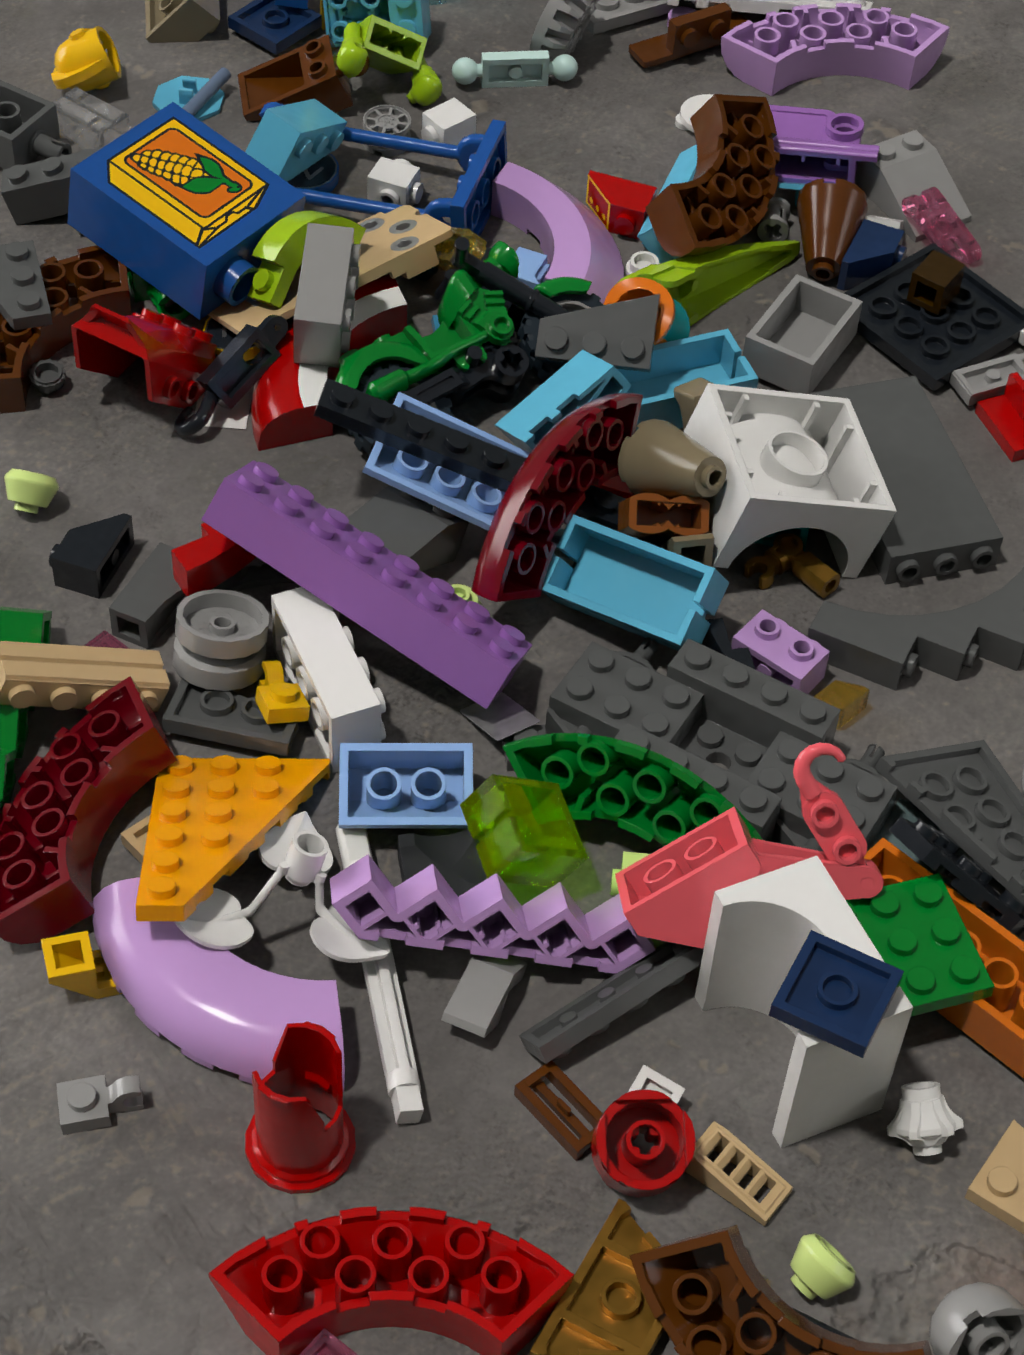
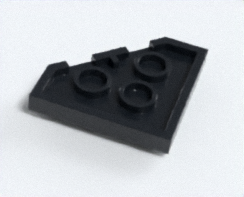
[889,817,1024,936]

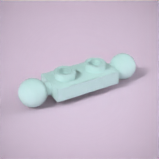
[452,50,578,88]

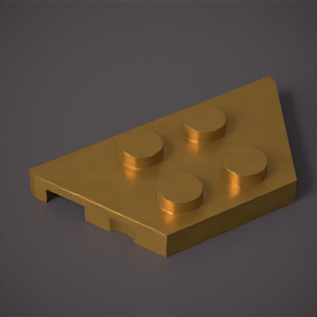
[530,1198,664,1355]

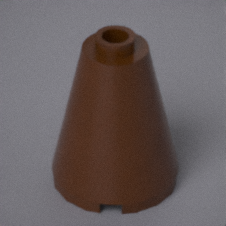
[797,178,868,281]

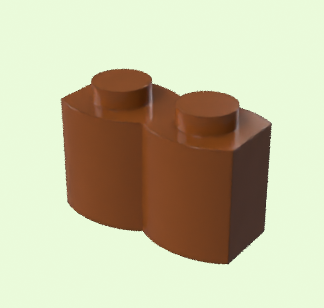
[618,493,710,539]

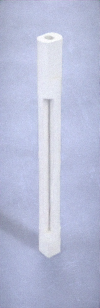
[336,824,424,1124]

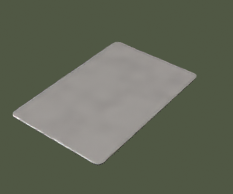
[460,692,540,741]

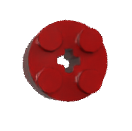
[591,1090,696,1197]

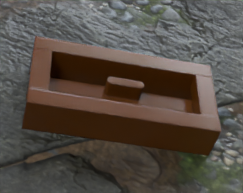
[514,1060,603,1161]

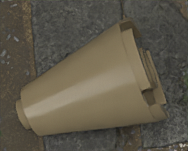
[618,419,726,499]

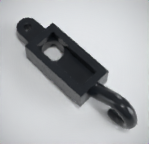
[174,315,288,436]

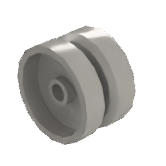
[173,589,269,691]

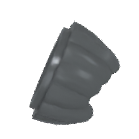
[28,359,66,394]

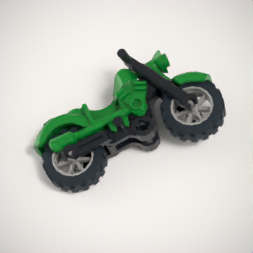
[335,237,603,458]

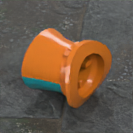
[604,277,690,345]

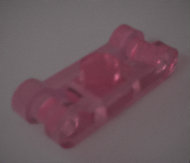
[902,187,982,264]

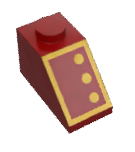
[586,170,657,240]

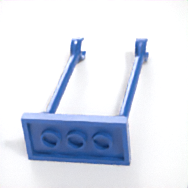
[259,102,507,256]

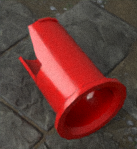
[245,1021,356,1194]

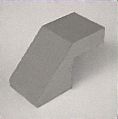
[441,955,527,1038]

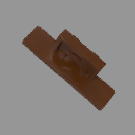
[628,2,748,68]

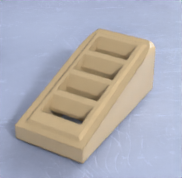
[685,1121,793,1226]

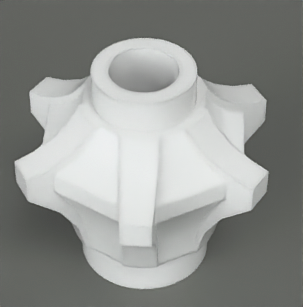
[887,1081,964,1156]

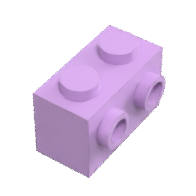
[731,609,830,694]

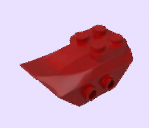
[71,303,217,409]

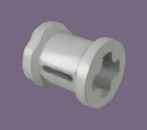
[757,197,790,242]

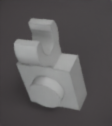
[56,1075,144,1135]

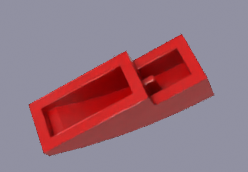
[171,523,256,596]

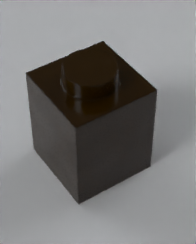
[907,250,966,315]

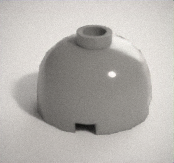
[929,1282,1024,1355]

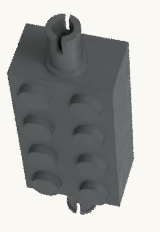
[0,80,72,169]

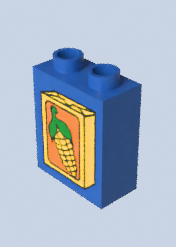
[67,102,306,320]

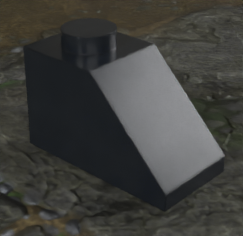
[49,513,134,599]

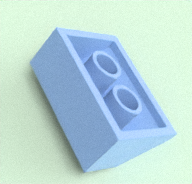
[339,743,474,829]

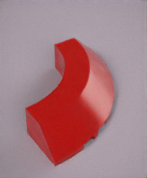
[209,1206,574,1355]

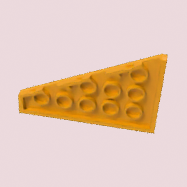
[135,755,330,922]

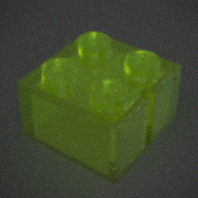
[460,774,588,887]

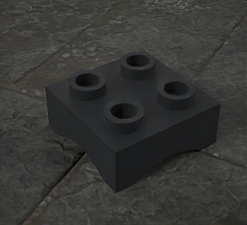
[398,825,495,897]

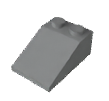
[855,130,972,242]

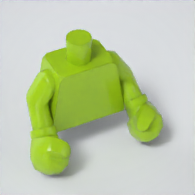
[336,15,442,106]

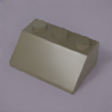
[145,0,220,43]

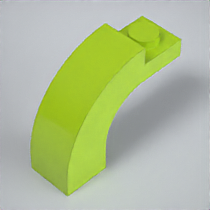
[247,210,366,308]

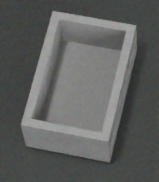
[293,223,361,368]
[743,274,863,394]

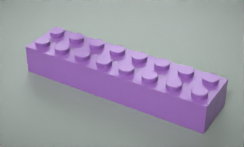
[201,460,532,709]

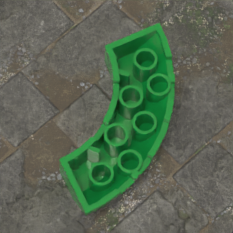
[503,733,763,846]

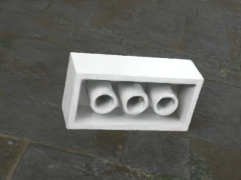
[271,587,386,773]

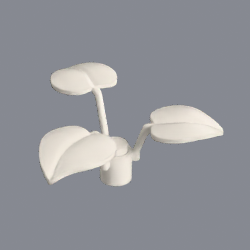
[174,811,391,963]

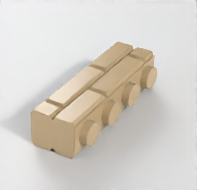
[0,641,170,712]

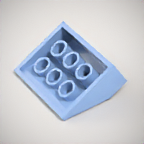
[362,392,530,531]

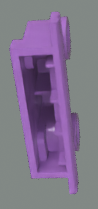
[696,105,880,184]

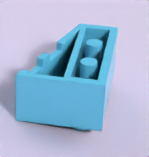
[245,99,347,182]
[495,349,632,453]

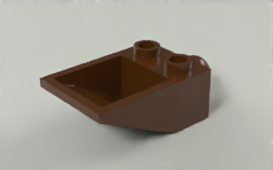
[238,34,370,121]

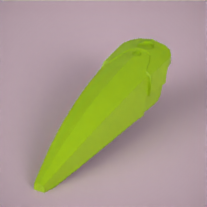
[614,240,801,326]

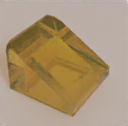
[814,680,870,729]

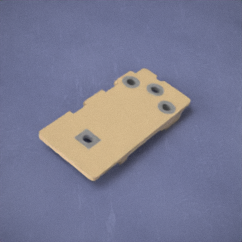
[208,205,453,335]

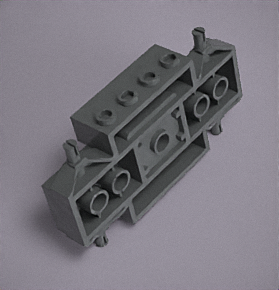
[545,637,898,851]

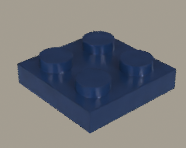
[228,0,322,55]
[769,930,904,1058]

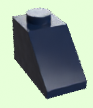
[837,219,907,291]

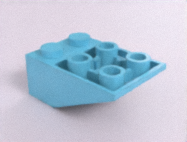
[323,0,432,47]

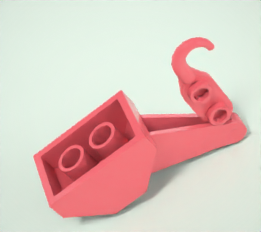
[615,742,884,949]

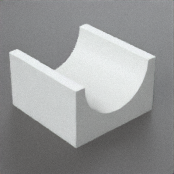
[684,383,897,578]
[695,856,913,1148]

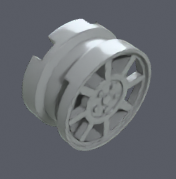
[363,105,411,157]

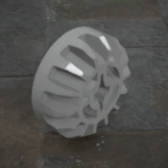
[529,0,598,61]

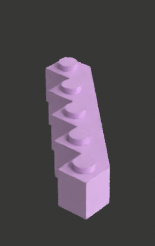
[330,854,656,974]

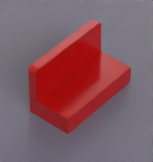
[975,372,1024,462]

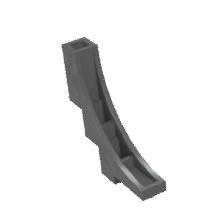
[109,542,295,649]
[807,567,1024,691]

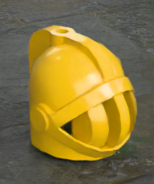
[51,26,122,92]

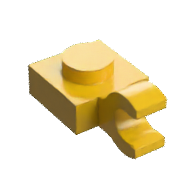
[255,660,310,724]

